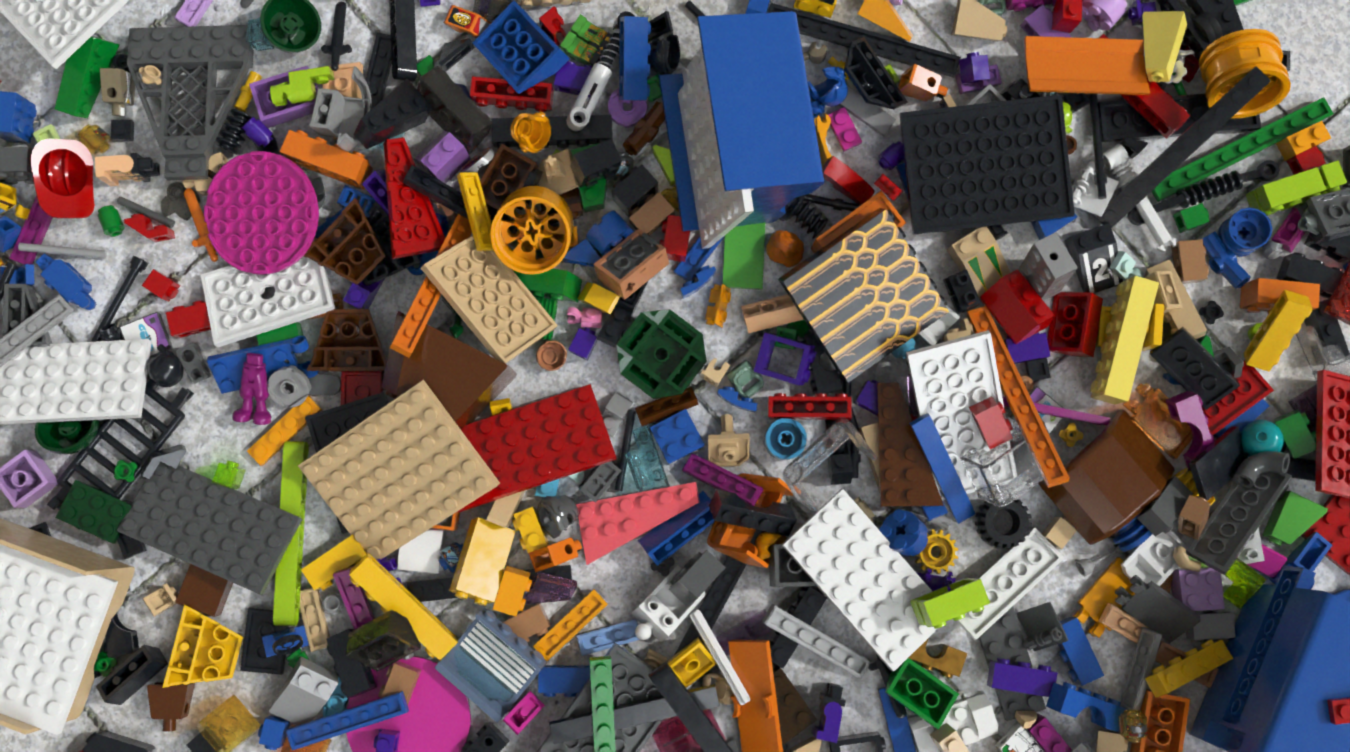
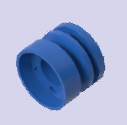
[1217,208,1272,257]
[1113,514,1152,552]

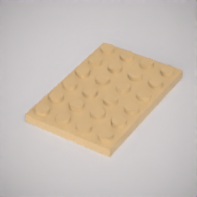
[420,235,558,364]

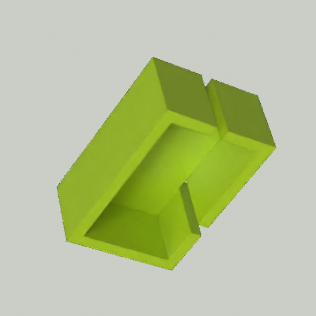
[910,578,990,629]

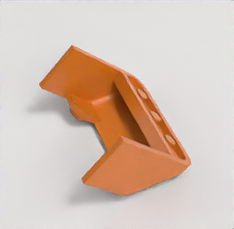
[707,473,799,568]

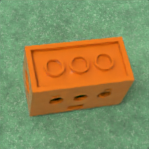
[810,191,906,253]

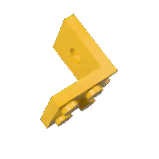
[1096,304,1164,351]

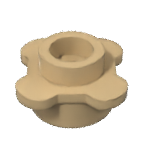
[138,65,162,85]

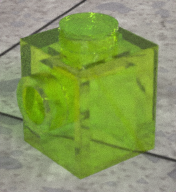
[212,460,246,489]

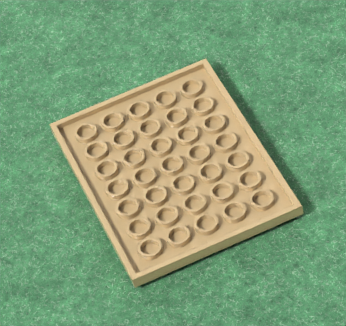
[298,379,500,559]

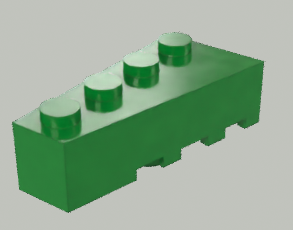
[54,36,120,119]

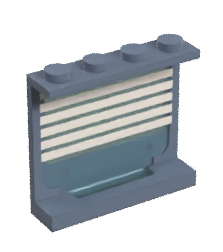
[435,608,547,723]

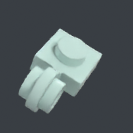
[1110,251,1144,279]

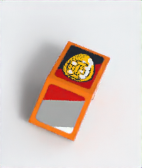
[443,5,491,38]

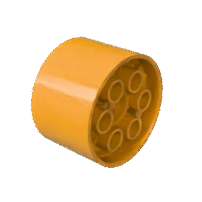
[491,186,574,274]

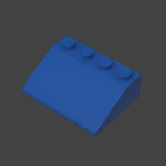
[473,0,570,94]

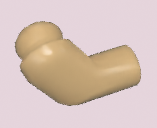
[1173,546,1201,572]

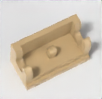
[700,358,730,388]

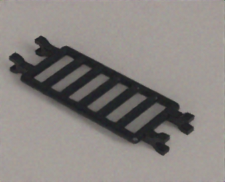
[47,379,195,530]

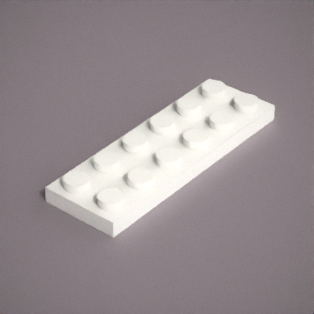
[957,528,1064,641]

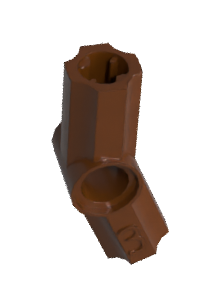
[622,101,665,155]

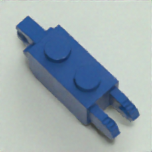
[36,253,97,311]

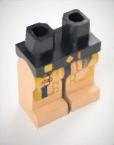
[95,153,160,186]

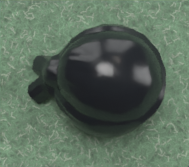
[146,344,184,387]

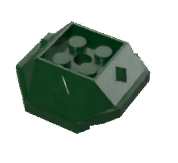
[616,309,707,399]

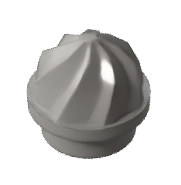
[1262,241,1283,260]

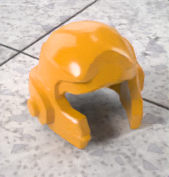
[510,111,551,153]

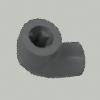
[1233,451,1290,488]

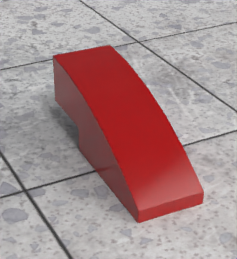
[822,156,875,206]

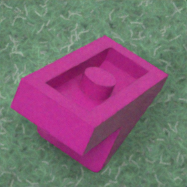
[503,691,545,735]

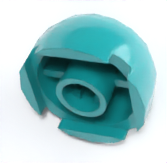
[1241,420,1284,457]

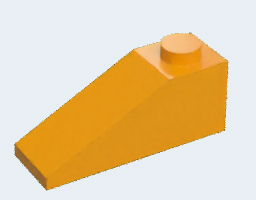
[857,0,913,42]

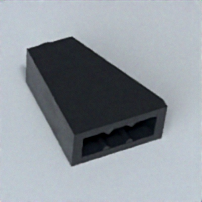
[82,730,155,752]

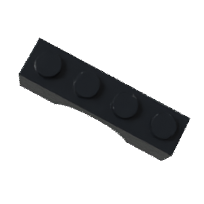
[709,489,797,536]
[104,586,139,658]

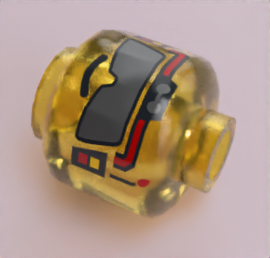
[78,124,111,154]
[1119,709,1148,743]

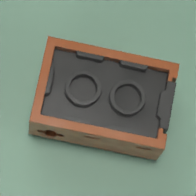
[593,228,669,300]

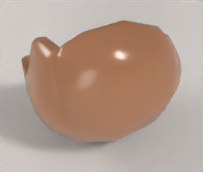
[536,340,567,371]

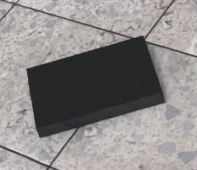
[240,608,289,675]

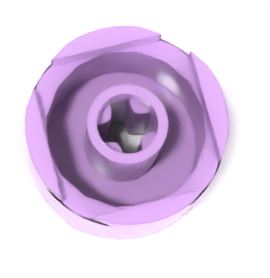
[1082,0,1127,31]

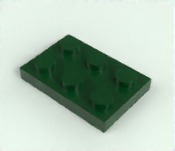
[55,480,132,544]

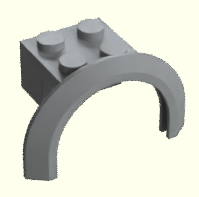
[310,66,372,151]

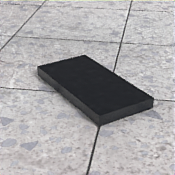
[1150,327,1240,410]
[1189,426,1248,501]

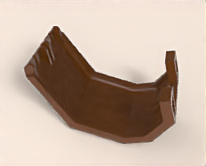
[1038,410,1175,545]

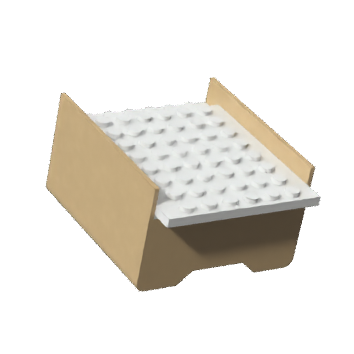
[0,518,135,735]

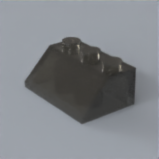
[345,610,421,671]

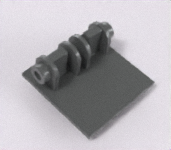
[1016,602,1069,651]

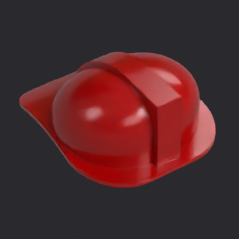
[30,139,95,219]

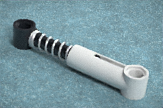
[566,11,635,131]

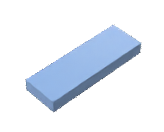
[577,619,640,656]

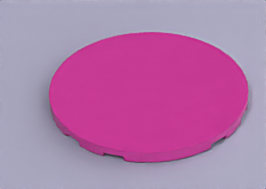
[204,151,319,274]
[346,656,471,752]

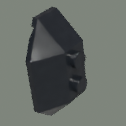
[844,37,908,110]

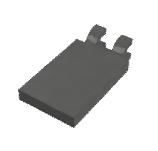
[1115,575,1201,643]

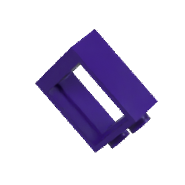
[754,332,816,386]

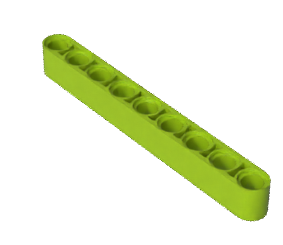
[273,441,309,626]

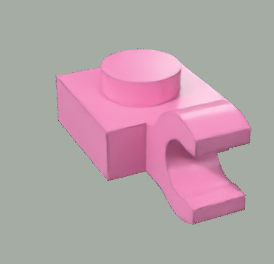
[567,307,603,328]

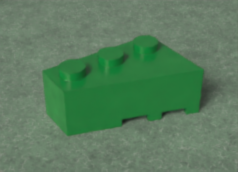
[571,143,607,213]
[513,269,582,303]

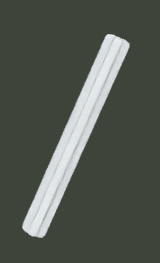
[689,610,751,705]

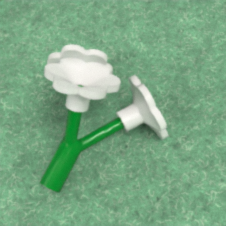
[1146,50,1194,96]

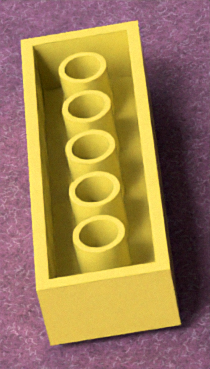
[1090,276,1159,405]

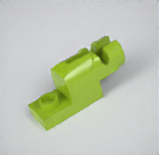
[270,66,335,106]

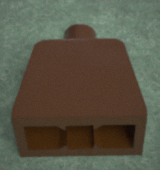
[147,682,195,732]

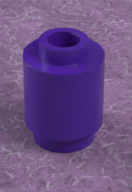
[242,117,273,147]
[878,141,904,170]

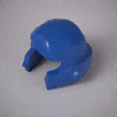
[808,67,848,107]

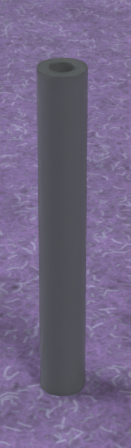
[117,196,175,228]

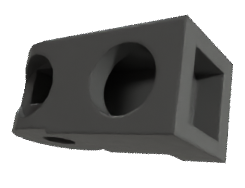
[175,343,211,384]

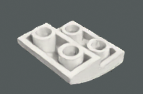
[398,528,444,573]

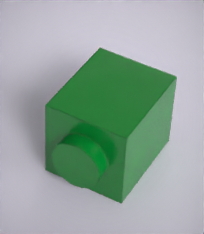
[1173,203,1210,233]

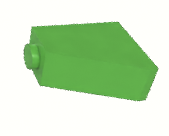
[1262,491,1328,546]

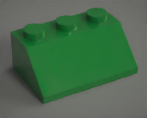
[885,658,959,730]

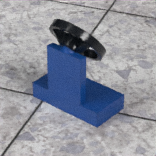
[261,625,309,657]

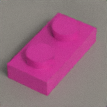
[828,107,862,152]

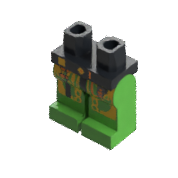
[560,14,619,66]

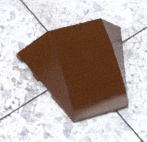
[304,198,386,285]
[307,309,387,372]

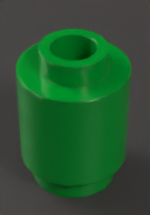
[98,205,125,237]

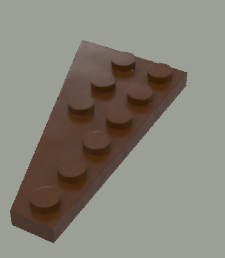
[877,382,944,507]

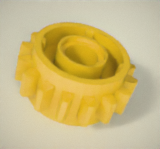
[915,529,959,574]

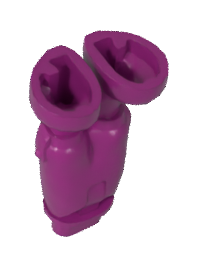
[232,353,272,425]

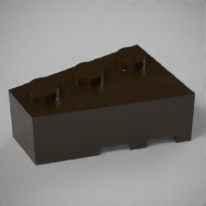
[773,666,817,745]

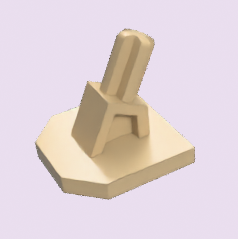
[538,149,579,195]
[708,414,750,467]

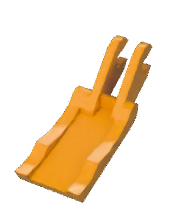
[814,113,832,167]

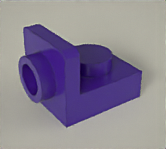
[1128,0,1157,26]

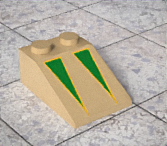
[947,227,1011,300]

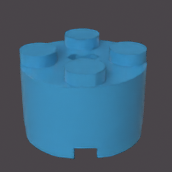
[764,418,807,460]

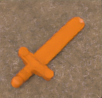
[184,188,218,262]

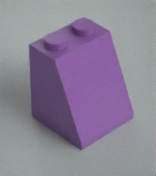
[415,131,471,184]

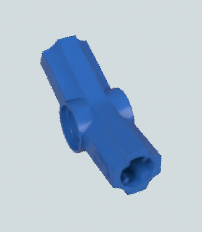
[1202,231,1251,289]

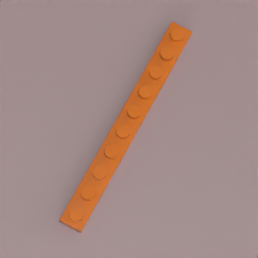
[390,214,472,358]
[967,306,1070,488]

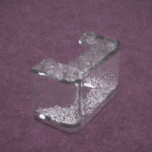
[960,419,1058,507]

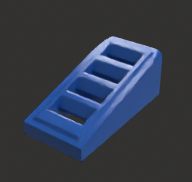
[337,185,376,218]

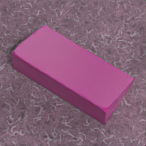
[1272,208,1306,253]
[1247,544,1287,578]

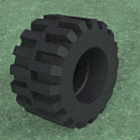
[975,496,1032,548]

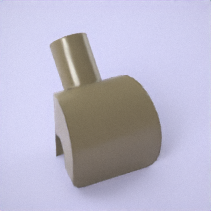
[803,42,827,64]

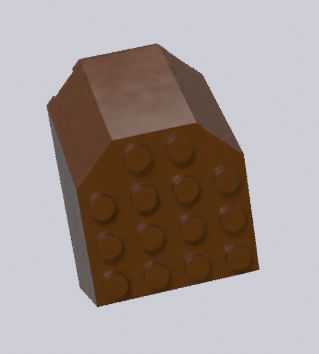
[381,311,517,428]

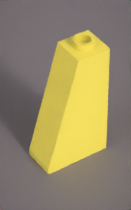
[1142,11,1187,82]

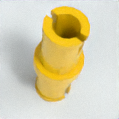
[233,71,262,113]

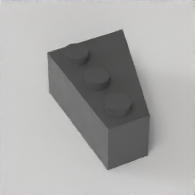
[3,284,52,347]

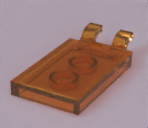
[1123,383,1193,459]

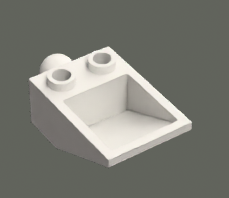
[632,565,707,642]

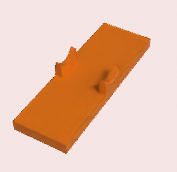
[728,640,783,752]

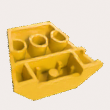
[162,604,243,688]

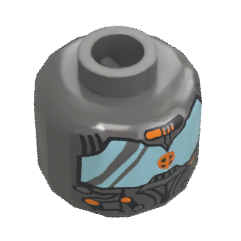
[614,152,634,181]

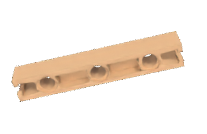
[741,294,804,334]

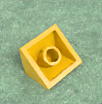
[667,638,716,688]

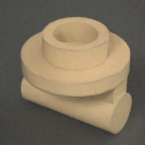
[644,649,667,669]

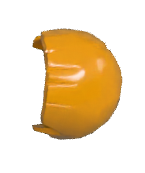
[755,531,786,566]

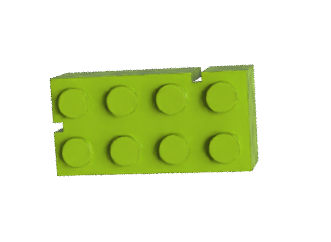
[1245,160,1347,216]

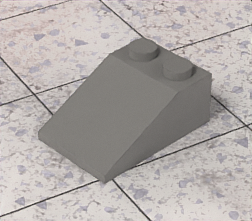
[268,657,339,725]

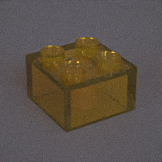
[196,694,261,752]

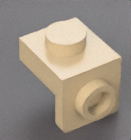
[143,583,178,617]

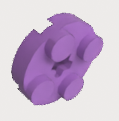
[608,88,648,128]

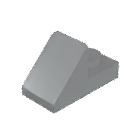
[602,392,633,437]

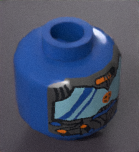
[438,542,463,573]

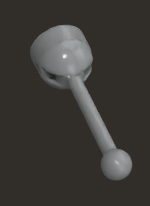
[1076,546,1122,577]

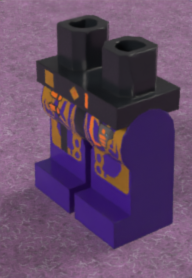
[812,682,846,743]

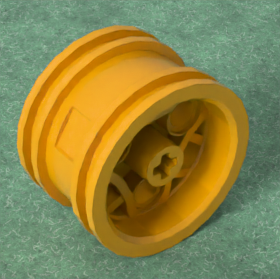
[1199,29,1291,119]

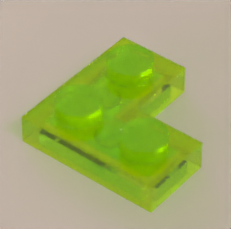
[1223,557,1267,609]

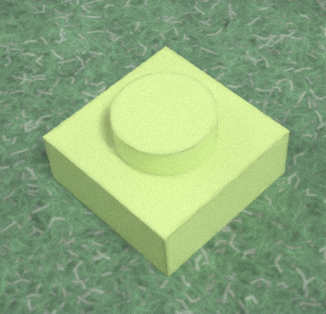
[33,124,60,143]

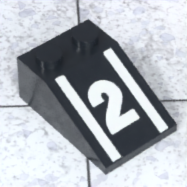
[1065,223,1123,293]

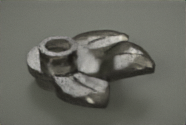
[161,182,201,220]

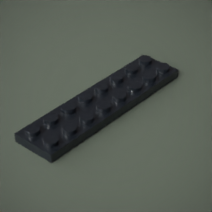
[1098,93,1261,142]

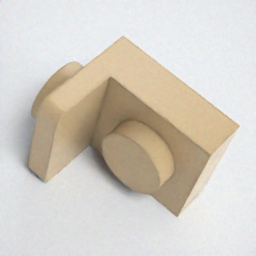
[942,318,973,342]

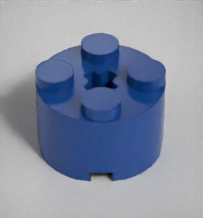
[586,210,635,256]
[879,509,928,557]

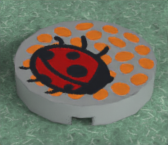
[460,147,495,172]

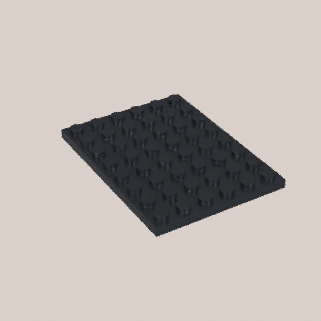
[899,95,1075,235]

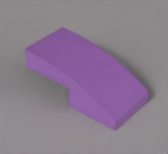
[955,65,1002,94]

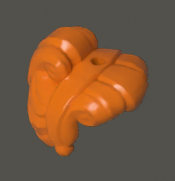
[766,230,804,268]

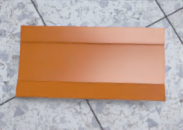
[1024,36,1150,95]

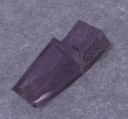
[716,609,773,656]

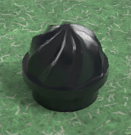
[100,323,122,341]

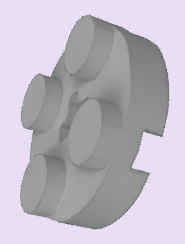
[268,365,311,407]

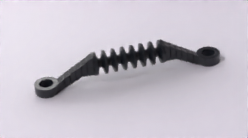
[1128,160,1280,226]

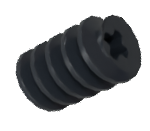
[216,109,252,155]
[785,195,828,239]

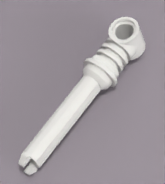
[1103,144,1176,252]

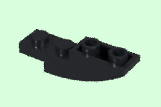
[597,281,648,348]

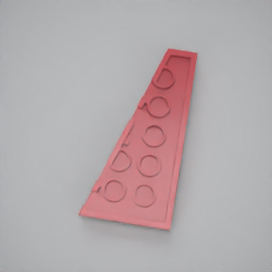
[576,482,700,565]

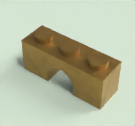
[908,639,968,678]

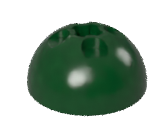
[260,0,322,53]
[35,420,99,454]

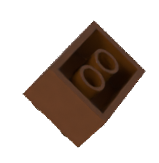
[480,144,538,219]

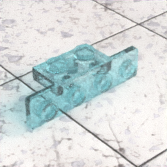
[625,425,670,493]

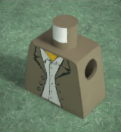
[100,68,135,117]

